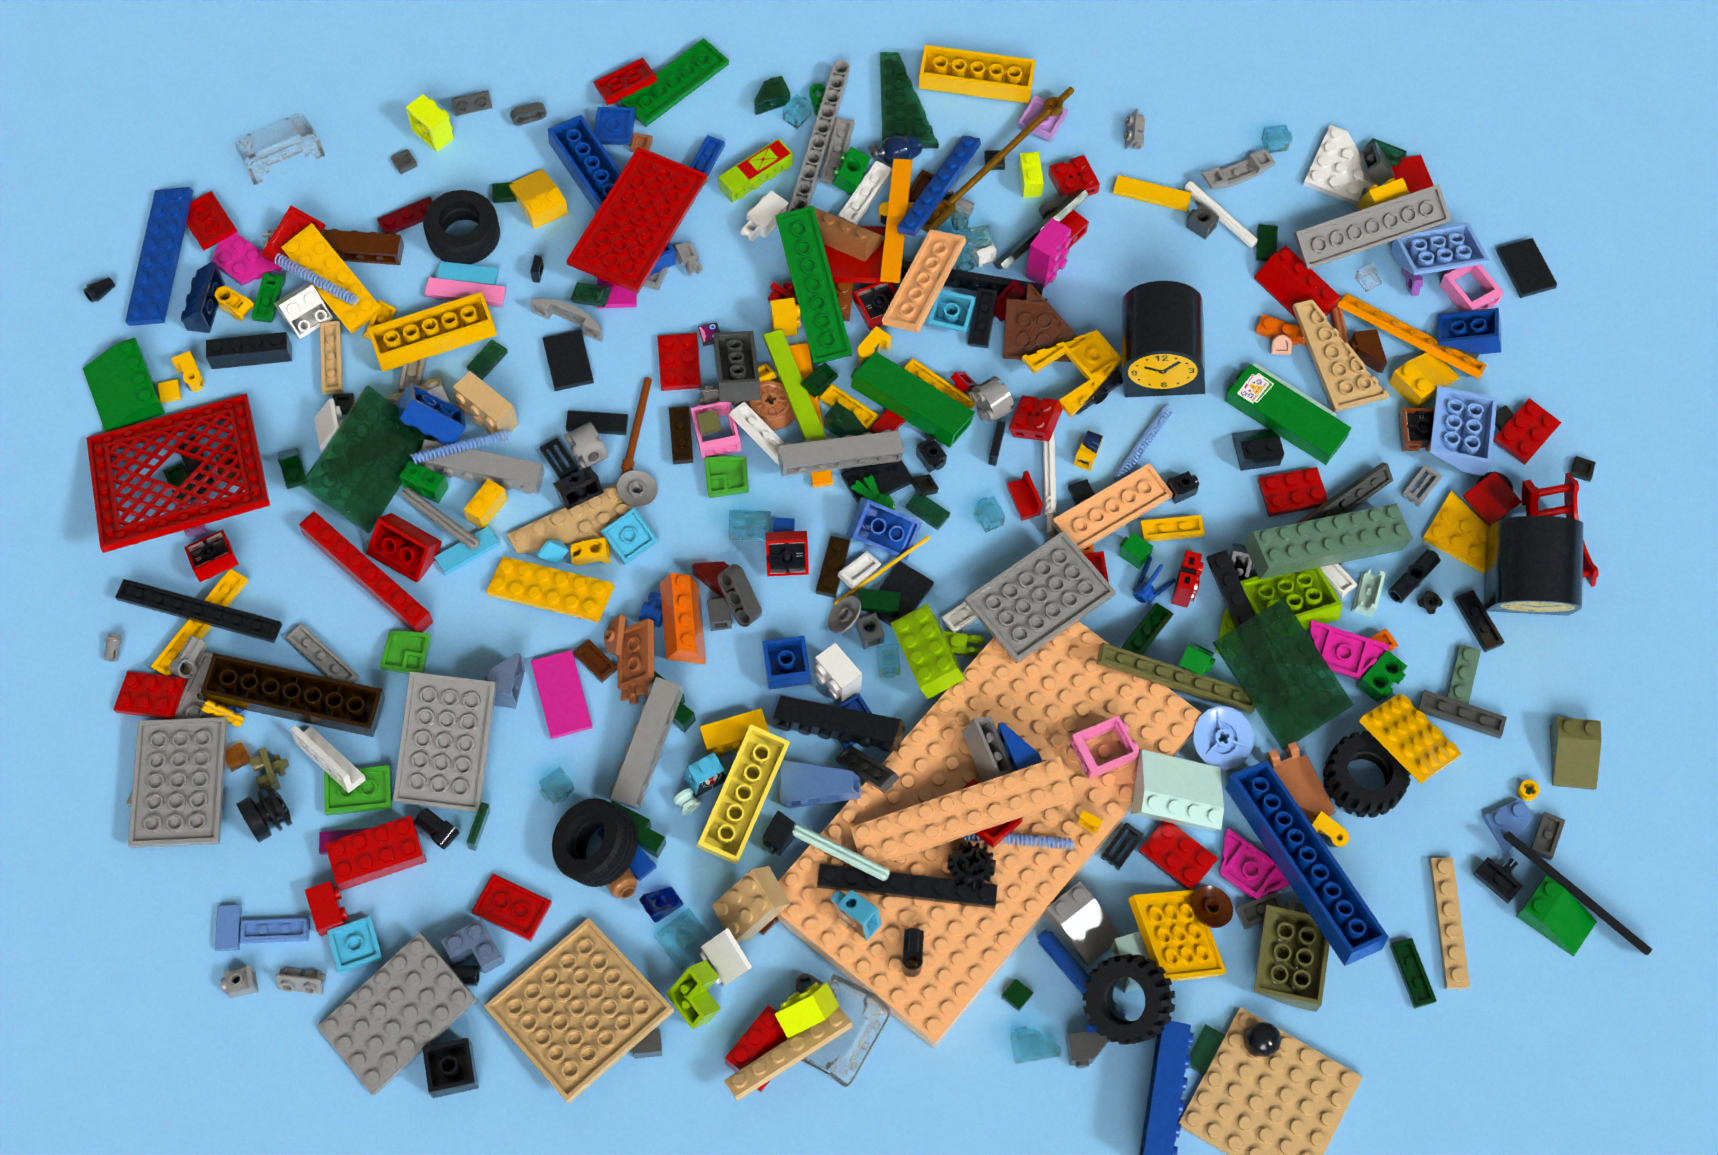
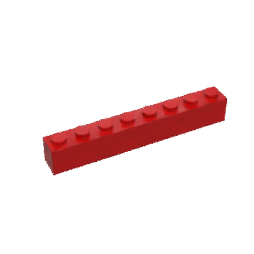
[299,511,433,633]

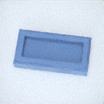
[215,905,242,951]

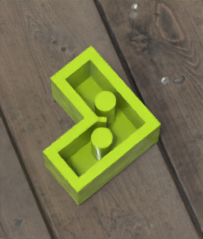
[666,960,721,1030]

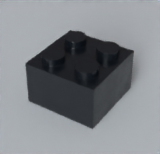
[422,1038,479,1098]

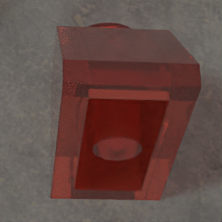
[692,561,731,598]

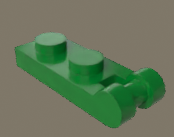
[251,272,286,323]

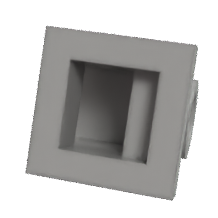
[221,965,258,998]

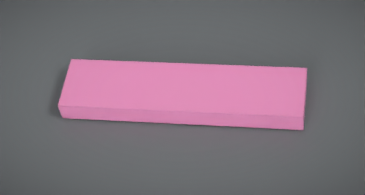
[425,277,506,307]

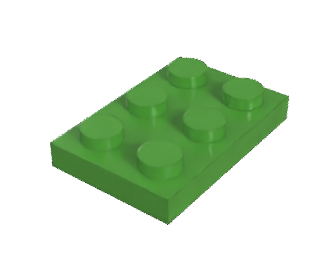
[324,765,392,816]

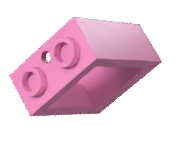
[1439,265,1504,312]
[690,401,741,459]
[1070,715,1139,780]

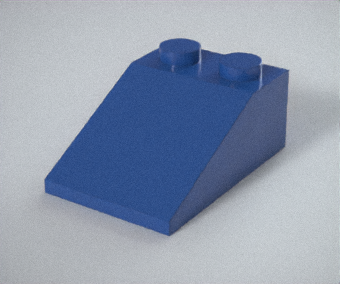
[1438,308,1501,354]
[846,497,923,560]
[997,722,1046,771]

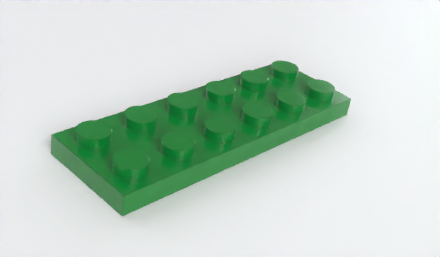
[620,38,729,127]

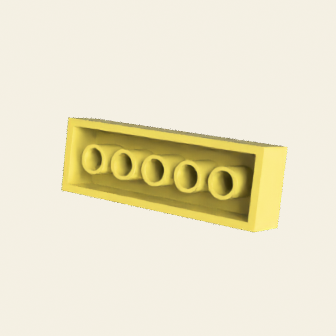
[696,724,790,865]

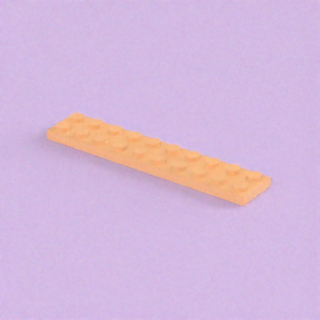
[850,756,1075,865]

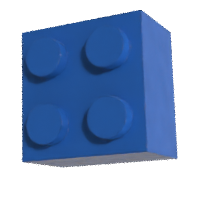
[762,636,811,690]

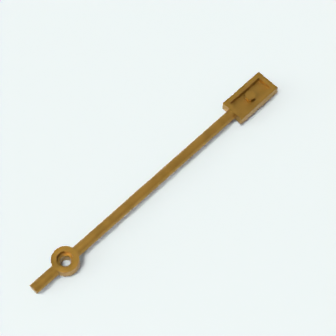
[921,87,1074,233]

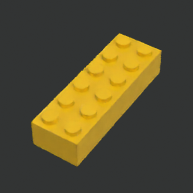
[919,45,1036,104]
[367,292,497,372]

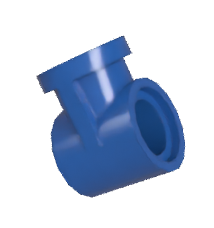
[639,592,663,627]

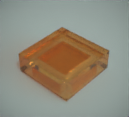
[225,742,250,772]

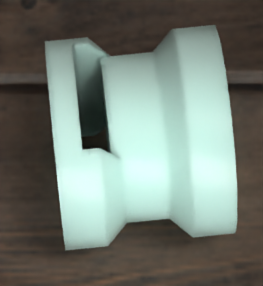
[673,788,701,815]

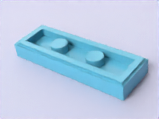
[436,261,499,285]
[434,526,499,575]

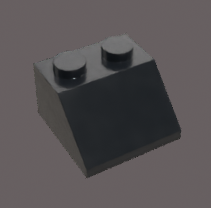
[1232,429,1284,471]

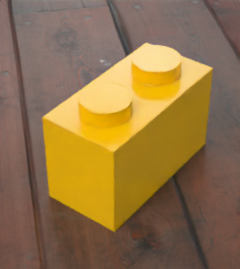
[770,297,801,337]
[463,479,508,529]

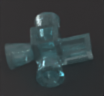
[950,212,992,271]

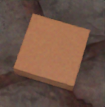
[629,133,653,152]

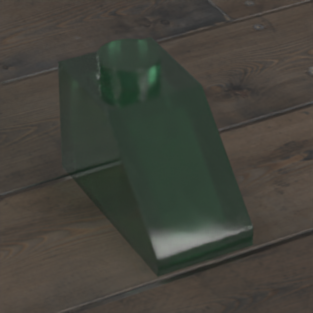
[754,75,790,115]
[824,402,868,438]

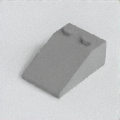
[1044,881,1121,966]

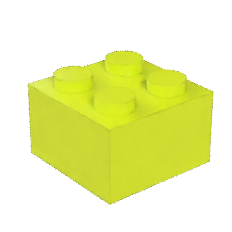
[406,94,454,152]
[775,982,840,1038]

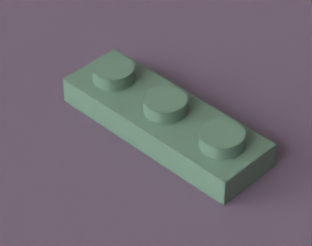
[1447,644,1481,704]

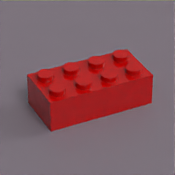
[325,815,427,891]

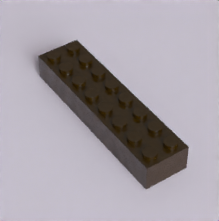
[200,653,385,737]

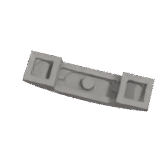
[1202,148,1275,189]
[530,298,603,342]

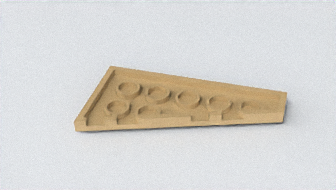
[1292,299,1390,412]
[507,484,633,554]

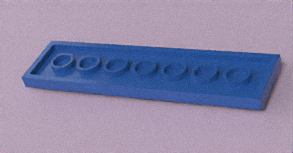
[125,187,193,326]

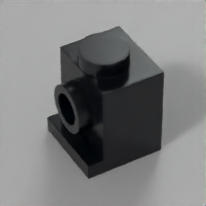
[916,436,947,473]
[1166,471,1199,504]

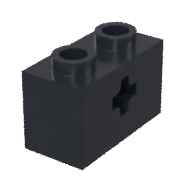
[553,466,604,510]

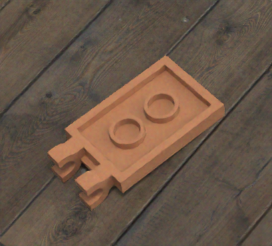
[617,619,654,705]
[1265,742,1336,820]

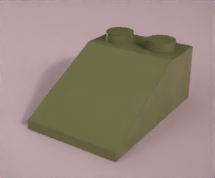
[1550,717,1602,790]

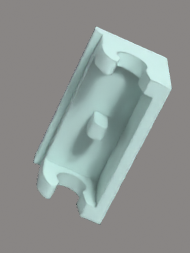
[1351,569,1386,618]

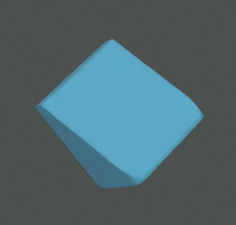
[537,539,568,564]

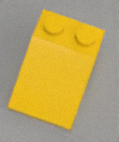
[509,169,568,229]
[1389,353,1460,408]

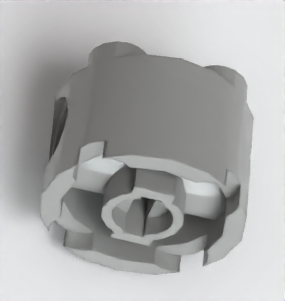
[969,376,1014,423]
[564,422,609,470]

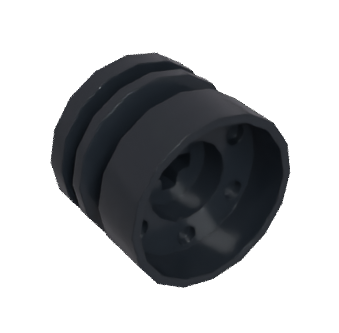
[236,785,293,843]

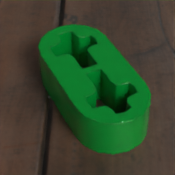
[809,84,829,115]

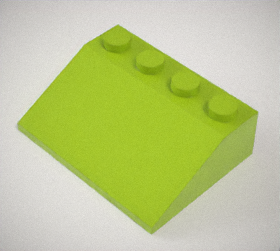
[1240,567,1342,642]

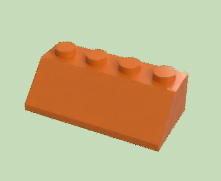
[660,573,706,664]

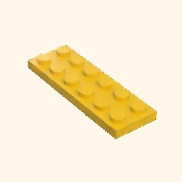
[281,223,383,334]
[486,556,615,623]

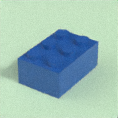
[398,382,466,445]

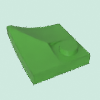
[704,456,749,498]
[380,631,431,674]

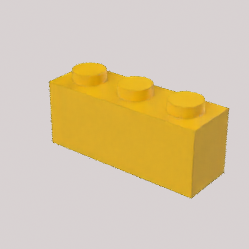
[700,708,769,757]

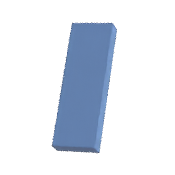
[240,917,310,944]

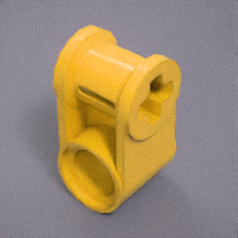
[215,286,254,322]

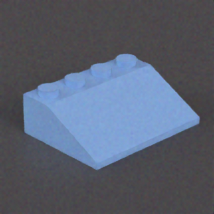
[1391,222,1490,275]
[1429,385,1497,476]

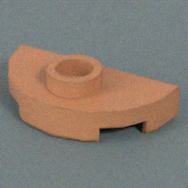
[604,614,626,656]

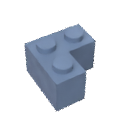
[441,918,504,974]

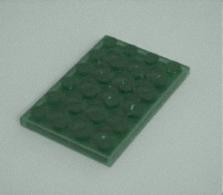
[300,386,432,533]
[1213,597,1354,751]

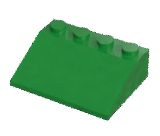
[83,337,165,432]

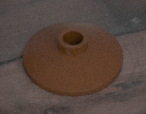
[1191,886,1233,928]

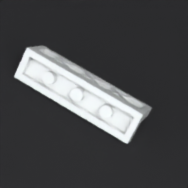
[290,725,366,793]

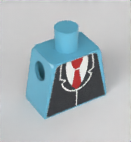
[684,753,728,798]
[831,890,882,941]

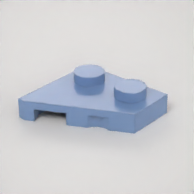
[1483,798,1533,854]

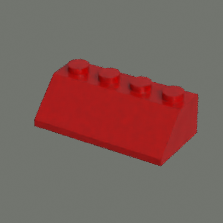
[1254,245,1341,319]

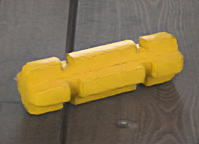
[202,700,244,727]

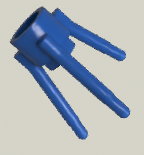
[1132,557,1176,604]

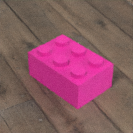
[1025,218,1072,288]

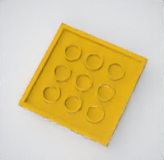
[1359,693,1462,784]
[1128,890,1227,982]

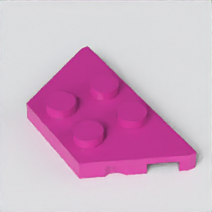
[212,233,282,285]
[1309,620,1390,680]
[1219,828,1290,900]

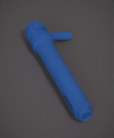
[1037,929,1127,1033]

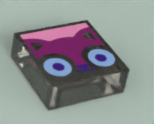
[698,322,720,346]

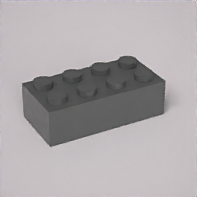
[713,331,760,402]

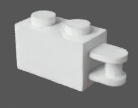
[740,191,789,242]

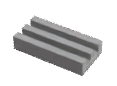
[1402,464,1442,507]

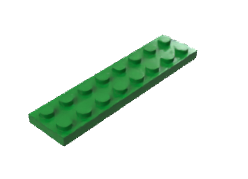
[775,206,852,365]

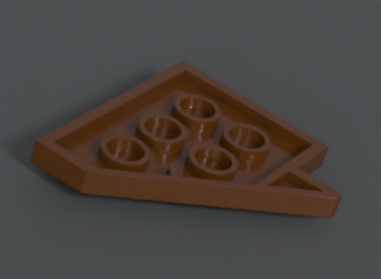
[1003,283,1078,362]

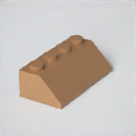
[808,205,885,262]

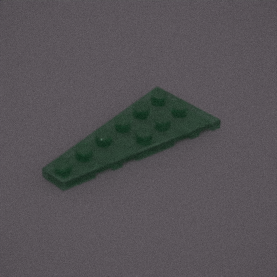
[880,52,939,148]

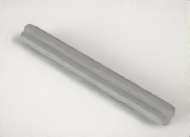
[402,488,480,550]

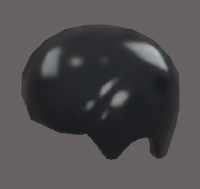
[1243,1022,1282,1057]

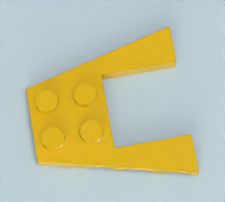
[1022,330,1122,418]

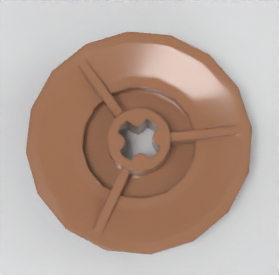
[740,379,795,430]

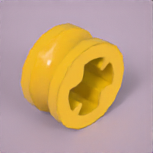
[1517,780,1540,801]

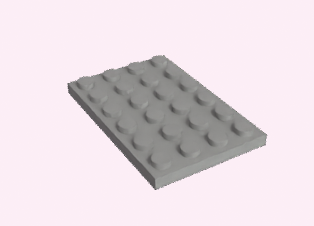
[964,531,1116,664]
[393,672,497,812]
[128,717,228,848]
[317,932,478,1095]

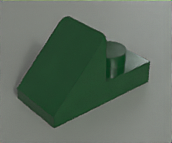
[278,448,307,489]

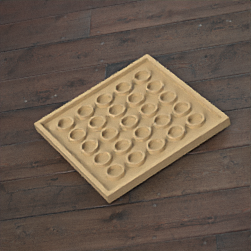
[484,918,674,1104]
[1179,1007,1362,1155]

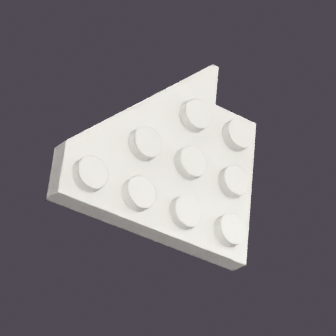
[1303,125,1376,206]

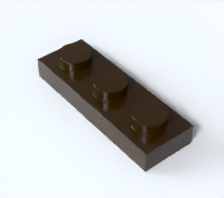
[669,406,693,465]
[816,536,850,598]

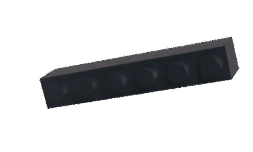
[773,695,905,752]

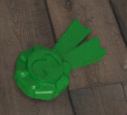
[851,475,895,510]

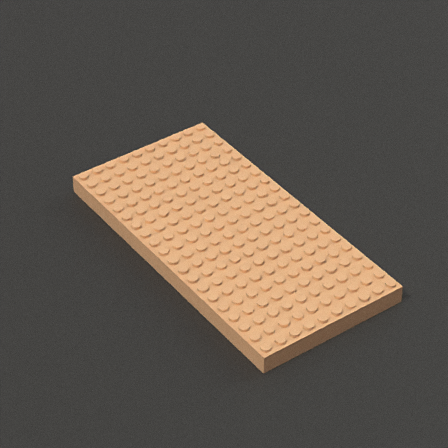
[776,621,1203,1048]

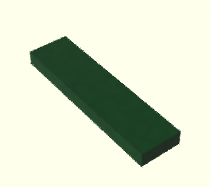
[1121,602,1174,655]

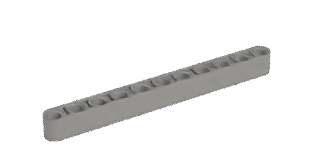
[788,60,850,212]

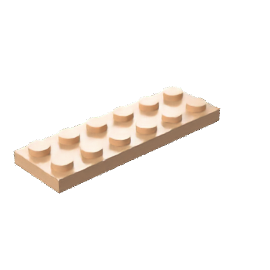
[882,229,966,333]
[1051,463,1173,551]

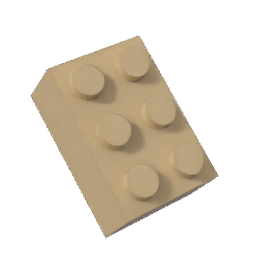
[453,371,518,441]
[711,866,791,942]

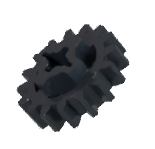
[947,841,996,889]

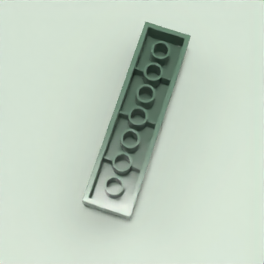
[1244,503,1413,580]

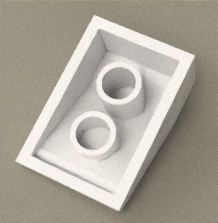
[699,928,752,986]

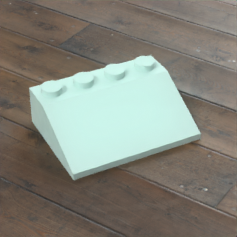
[1131,749,1224,831]

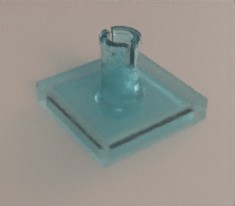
[653,908,713,971]

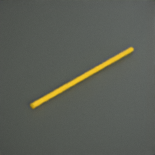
[833,536,930,605]

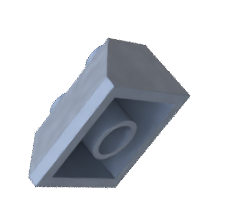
[484,653,525,709]

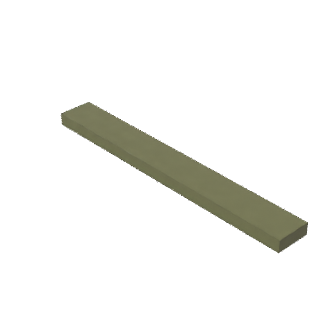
[1097,642,1257,714]

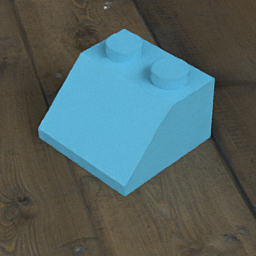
[928,289,976,333]

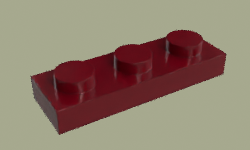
[377,196,433,234]

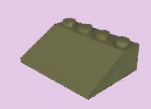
[1253,905,1330,1012]

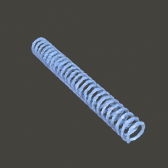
[274,253,359,306]
[1113,404,1173,482]
[410,429,512,465]
[964,832,1074,851]

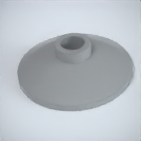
[616,470,657,507]
[828,596,861,633]

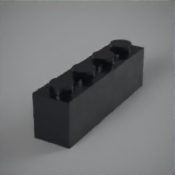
[206,332,292,369]

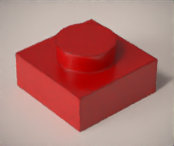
[951,372,977,391]

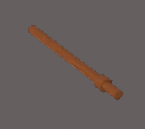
[621,377,652,476]

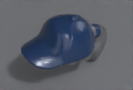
[868,135,922,164]

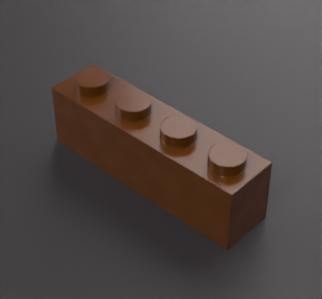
[322,229,404,265]

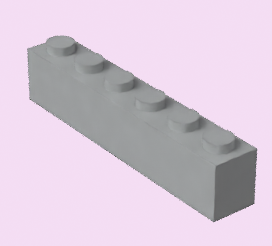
[777,430,903,476]
[417,439,545,494]
[610,677,685,810]

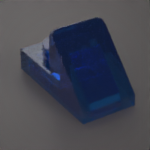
[639,886,684,923]

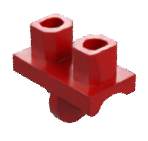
[768,282,798,305]

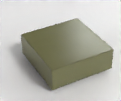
[696,410,722,436]

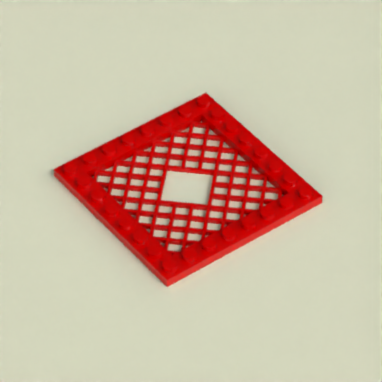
[86,393,271,553]

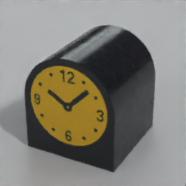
[1122,281,1205,397]
[1484,516,1584,616]

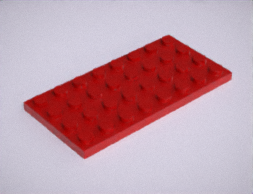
[567,147,708,294]

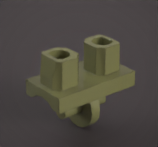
[249,747,289,791]

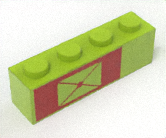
[718,138,793,203]

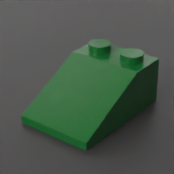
[1516,875,1597,956]

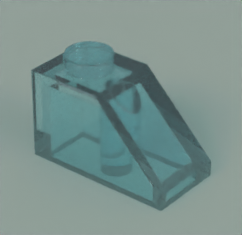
[1010,1026,1062,1064]

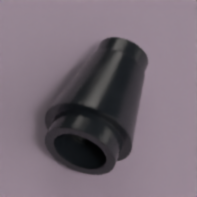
[83,277,115,303]

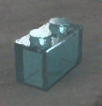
[729,510,771,540]

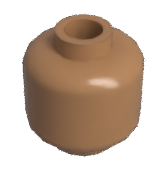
[606,868,637,899]

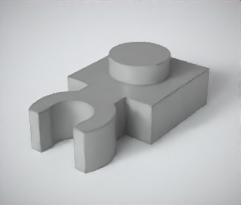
[673,242,702,276]

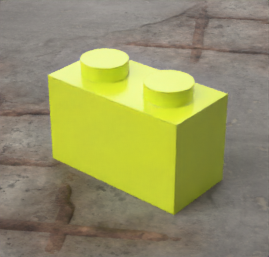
[1018,152,1044,198]

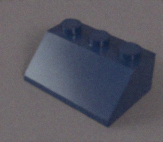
[181,262,225,333]

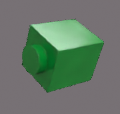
[1119,532,1154,569]

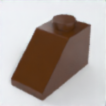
[1349,329,1387,373]

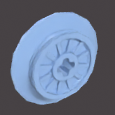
[1193,706,1253,770]

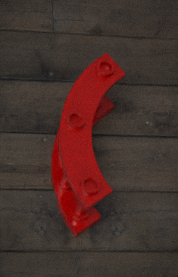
[1521,473,1599,587]

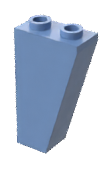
[778,760,861,808]

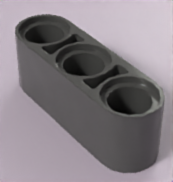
[717,564,762,627]

